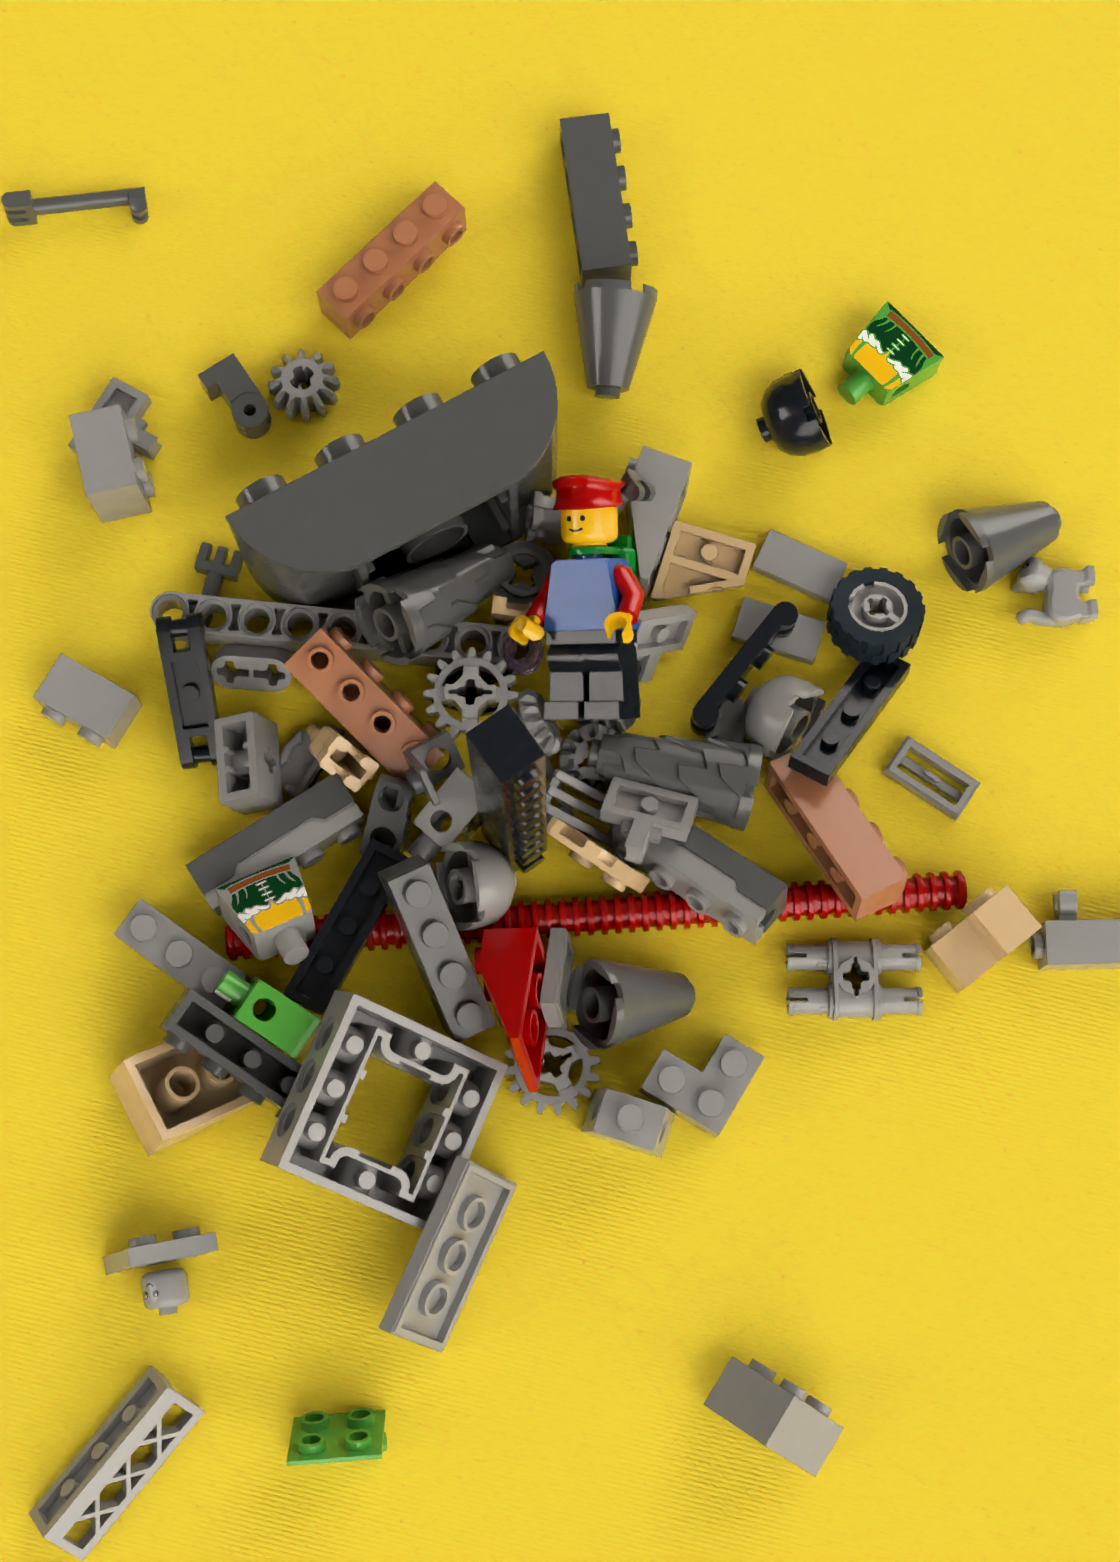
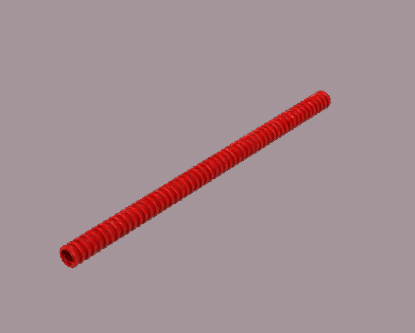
[225,870,967,961]

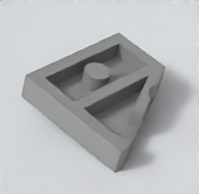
[103,1226,219,1275]

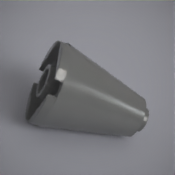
[574,279,658,399]
[937,501,1061,593]
[567,959,695,1050]

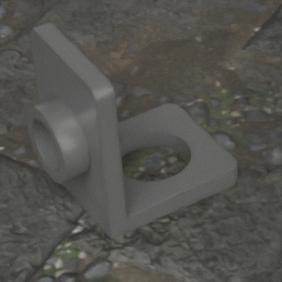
[402,731,465,807]

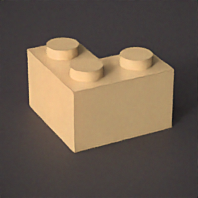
[924,885,1042,993]

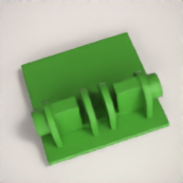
[286,1407,387,1466]

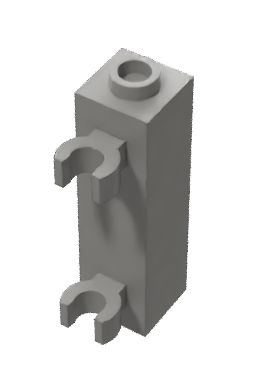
[1030,890,1120,970]

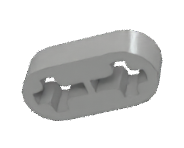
[211,644,293,691]

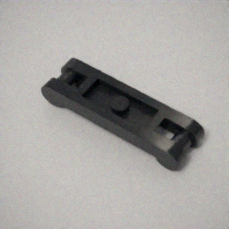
[690,601,798,736]
[155,612,219,770]

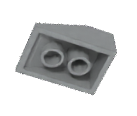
[625,446,692,605]

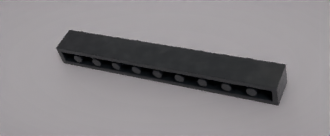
[465,704,547,874]

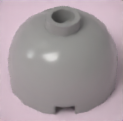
[744,676,826,760]
[434,840,517,931]

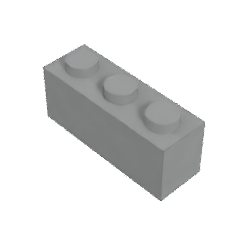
[114,898,250,1015]

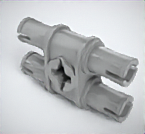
[785,938,923,1021]

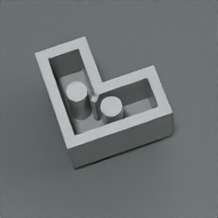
[69,404,156,523]
[639,1034,764,1138]
[703,1356,844,1477]

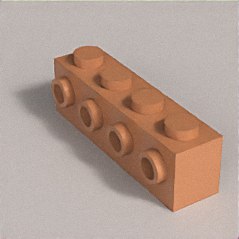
[316,181,467,339]
[283,624,446,780]
[764,752,908,921]

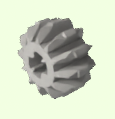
[268,348,340,423]

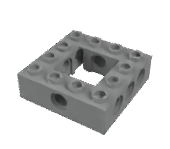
[260,990,508,1230]

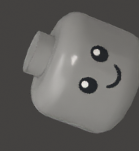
[141,1268,190,1316]

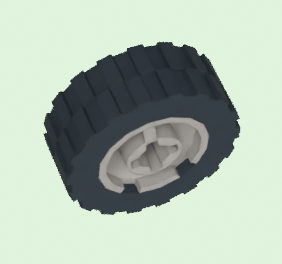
[826,567,925,665]

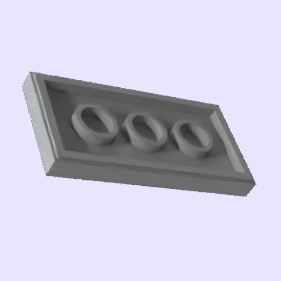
[379,1155,517,1353]

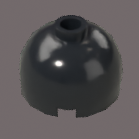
[756,369,832,456]

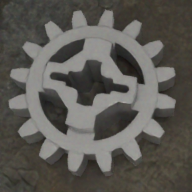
[423,647,519,741]
[505,1019,601,1116]

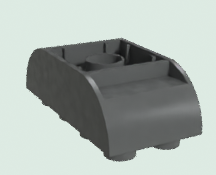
[225,351,558,610]

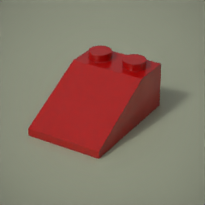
[474,927,548,1092]

